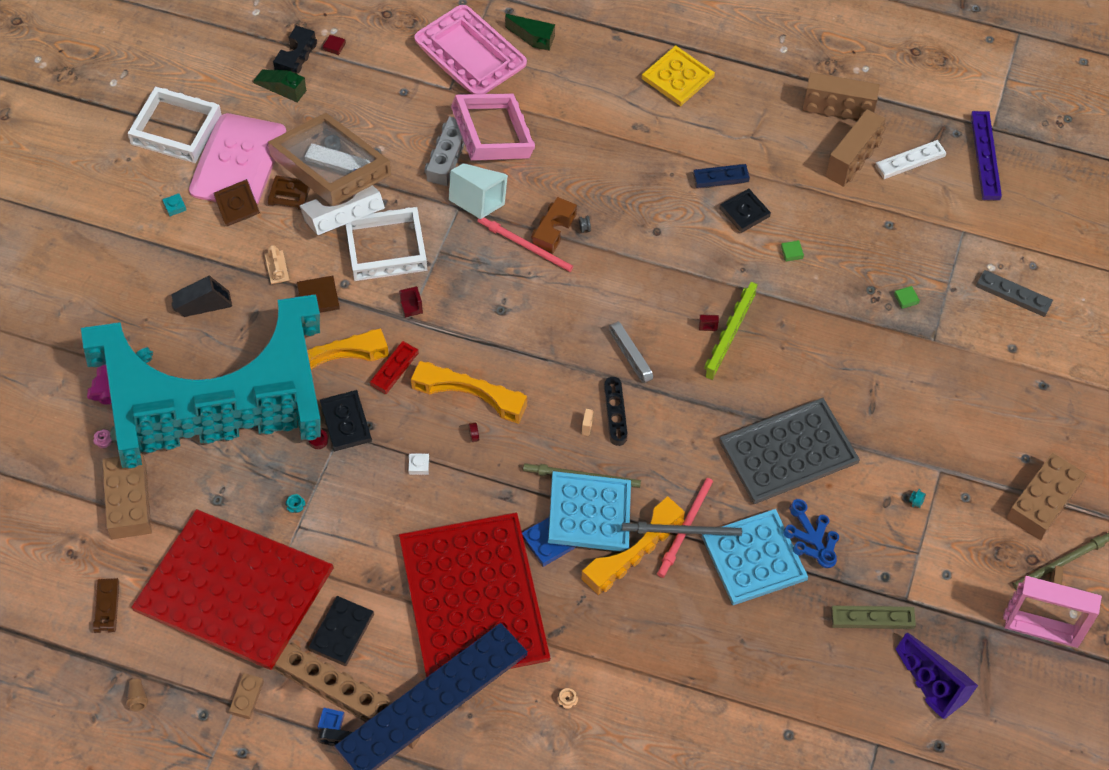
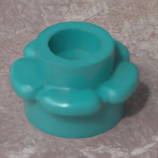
[136,347,153,363]
[909,489,926,508]
[286,494,305,513]

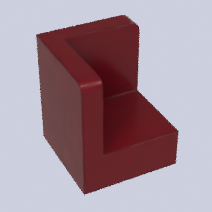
[399,286,423,318]

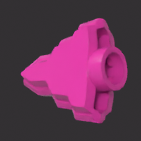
[87,365,112,405]

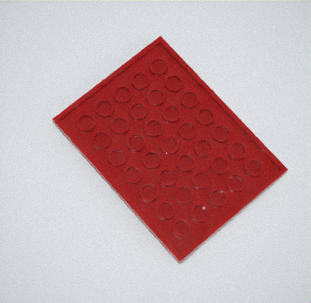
[131,509,334,670]
[399,512,551,678]

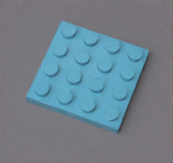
[548,471,631,552]
[702,509,808,605]

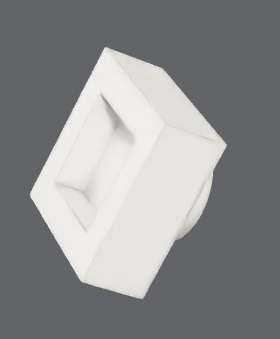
[409,454,429,475]

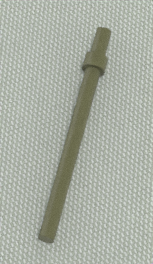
[523,463,641,488]
[1013,532,1109,590]

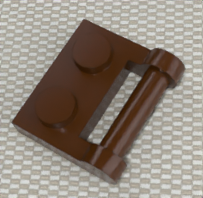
[268,175,310,210]

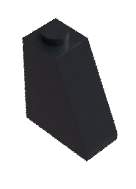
[171,275,232,317]

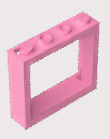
[451,94,535,160]
[1003,576,1102,648]

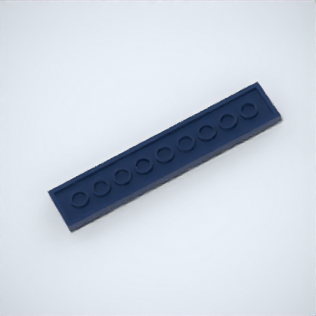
[334,623,528,770]

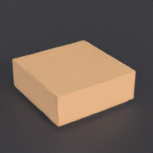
[582,409,593,436]

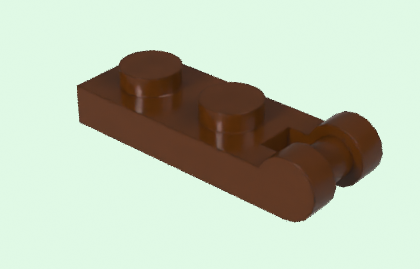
[93,578,120,633]

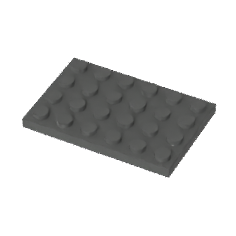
[719,398,860,504]

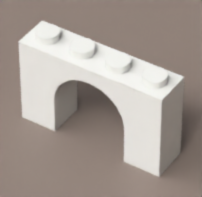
[300,185,385,235]

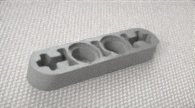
[609,321,653,383]

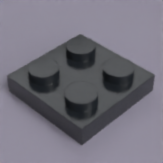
[720,189,771,233]

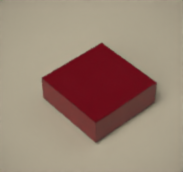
[323,34,346,55]
[699,315,719,331]

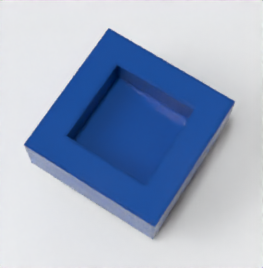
[318,708,345,730]

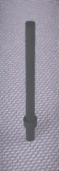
[621,521,742,536]

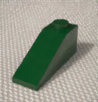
[505,14,555,51]
[253,69,307,103]

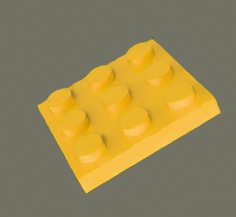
[642,45,715,106]

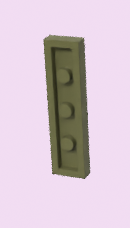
[831,606,916,629]

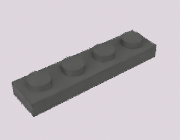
[976,270,1053,317]

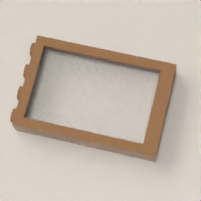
[268,113,391,206]

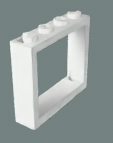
[128,86,222,163]
[346,207,427,281]

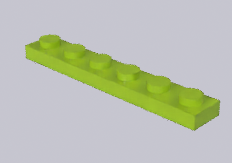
[704,282,758,380]

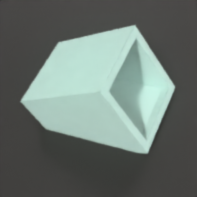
[449,163,508,219]

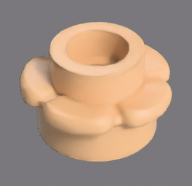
[557,688,578,709]

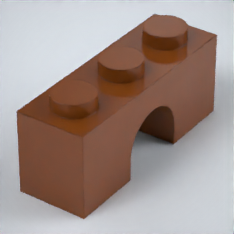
[531,197,577,255]

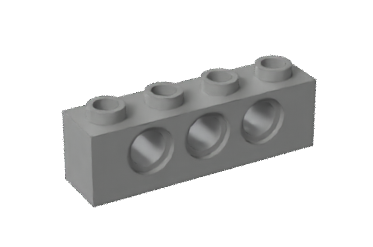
[424,116,465,186]

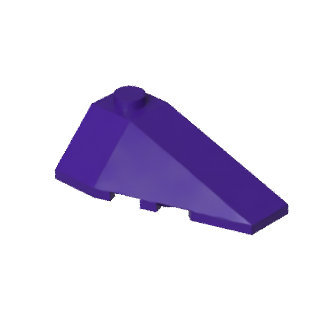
[896,633,978,719]

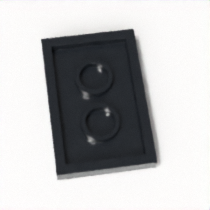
[320,390,372,452]
[309,596,374,666]

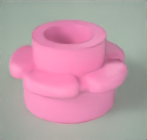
[93,429,112,448]

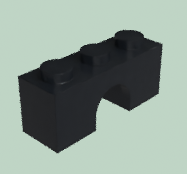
[273,25,317,74]

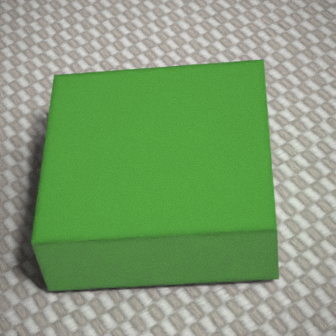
[781,240,804,261]
[894,286,920,309]

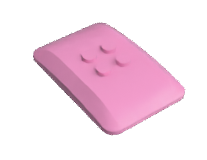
[415,5,527,94]
[189,113,286,205]

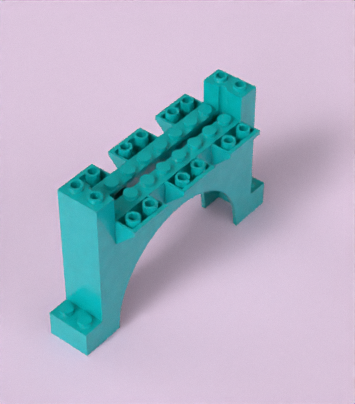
[81,294,321,469]

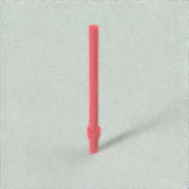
[477,217,573,272]
[657,478,713,578]

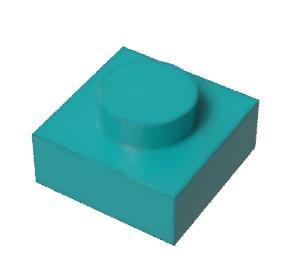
[162,193,187,217]

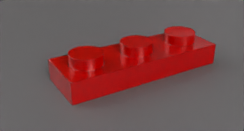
[370,341,419,394]

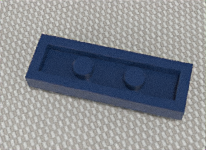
[693,164,750,188]

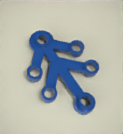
[783,499,839,568]

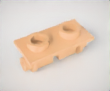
[265,246,289,284]

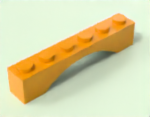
[307,328,389,370]
[411,361,527,424]
[581,496,685,595]

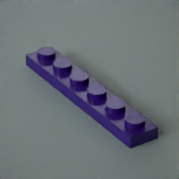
[971,111,1002,200]

